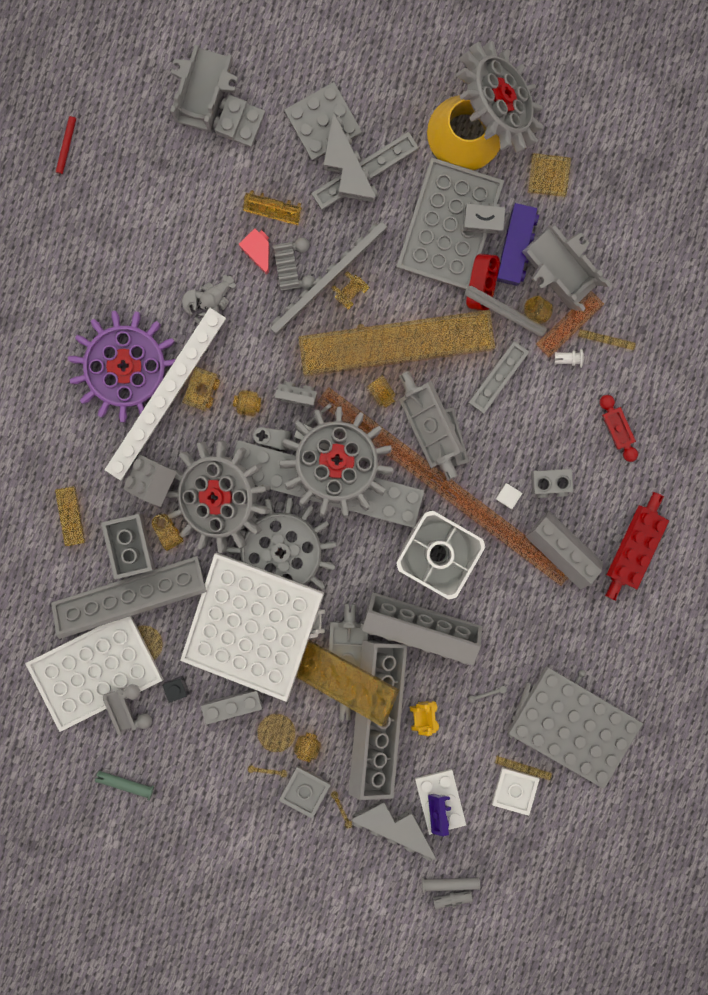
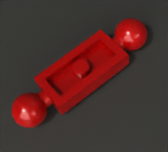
[599,395,638,462]

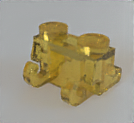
[331,271,370,310]

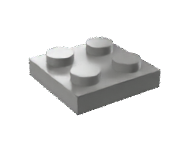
[279,765,331,819]

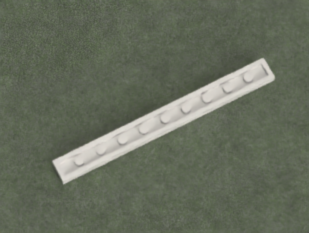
[105,308,226,481]

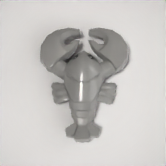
[182,274,237,324]

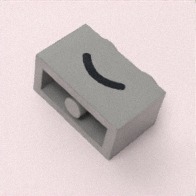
[463,202,505,235]

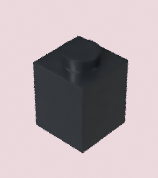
[162,676,189,703]

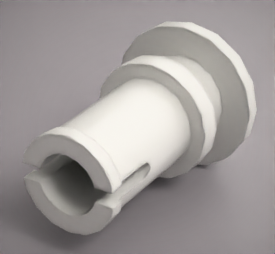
[555,349,584,368]

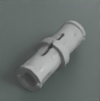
[433,890,473,910]

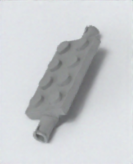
[398,371,464,481]
[327,604,368,720]

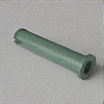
[95,770,154,801]

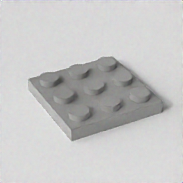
[284,82,362,161]

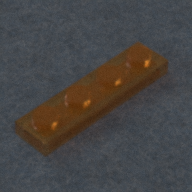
[536,291,604,358]

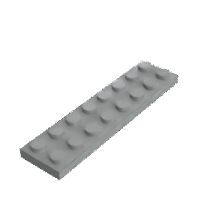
[51,556,207,639]

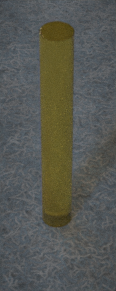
[578,329,636,350]
[495,756,552,780]

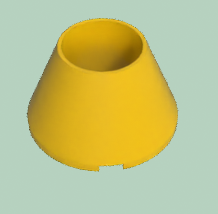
[427,95,500,171]

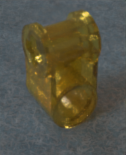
[152,514,184,551]

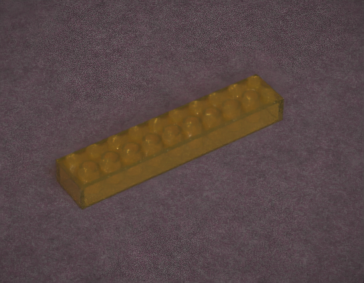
[298,310,495,377]

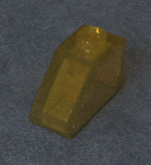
[366,375,396,408]

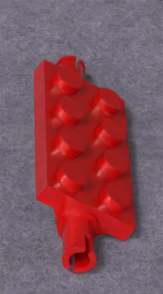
[604,492,669,601]

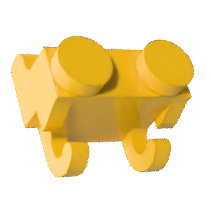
[409,701,439,736]

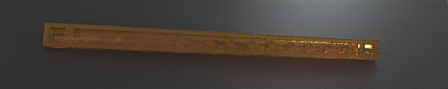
[317,387,569,586]

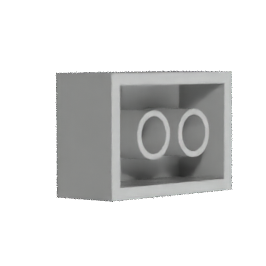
[101,514,156,579]

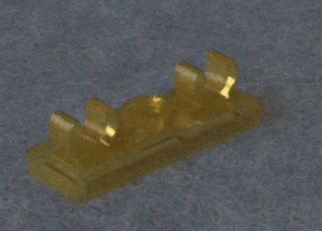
[243,190,302,225]

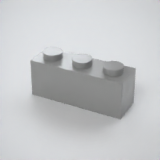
[201,689,263,725]

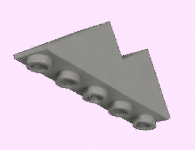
[324,114,378,203]
[352,799,436,861]

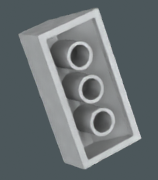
[525,510,603,590]

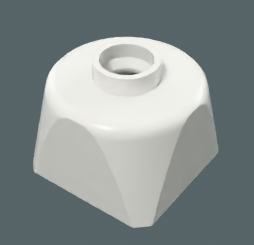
[397,511,485,600]

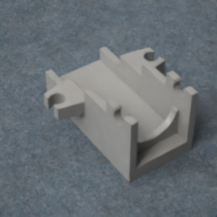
[170,45,238,133]
[522,225,611,311]

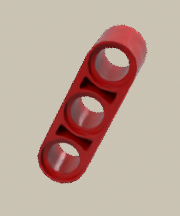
[466,254,500,311]

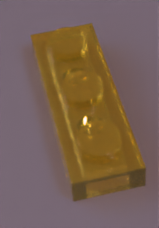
[55,486,85,546]

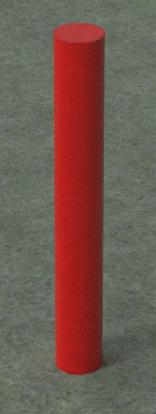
[55,116,76,174]

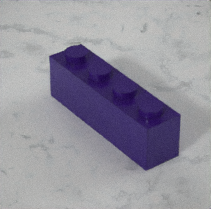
[497,203,539,286]

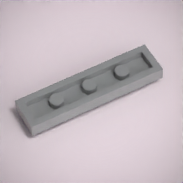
[468,341,529,414]

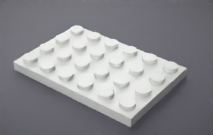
[25,616,164,732]

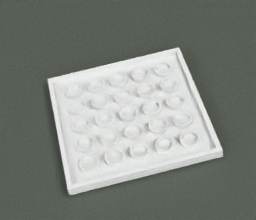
[180,553,324,702]

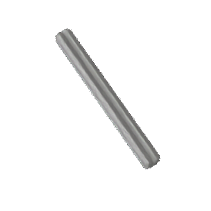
[465,286,547,336]

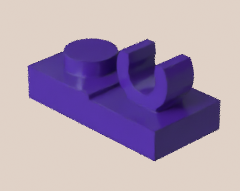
[428,794,451,837]

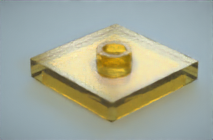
[528,153,571,197]

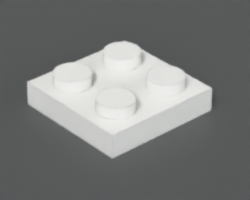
[491,767,539,816]

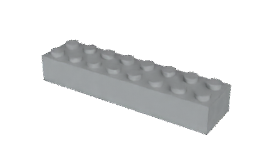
[349,640,407,800]

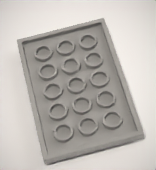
[396,157,504,290]
[507,666,643,789]

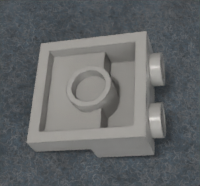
[213,95,266,148]
[275,381,317,408]

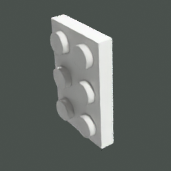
[415,769,466,835]

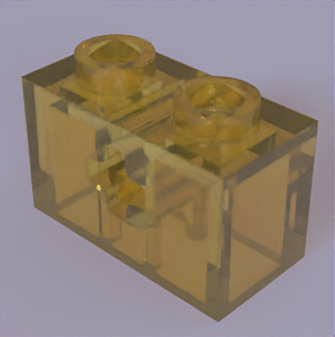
[182,366,220,412]

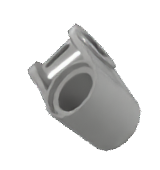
[253,427,291,451]

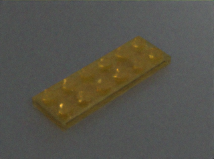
[296,640,399,726]

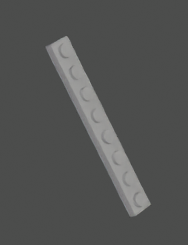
[271,221,387,336]

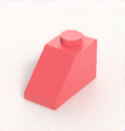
[239,228,270,275]

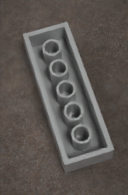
[362,592,482,665]

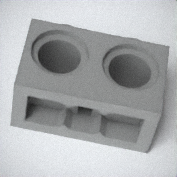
[531,469,573,498]

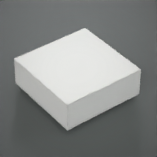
[496,483,522,509]

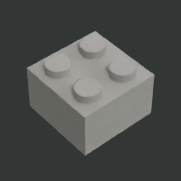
[123,454,177,507]

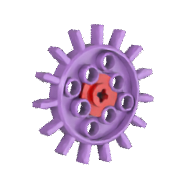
[68,311,176,423]

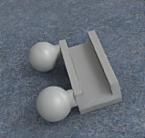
[273,237,315,292]
[103,684,152,735]

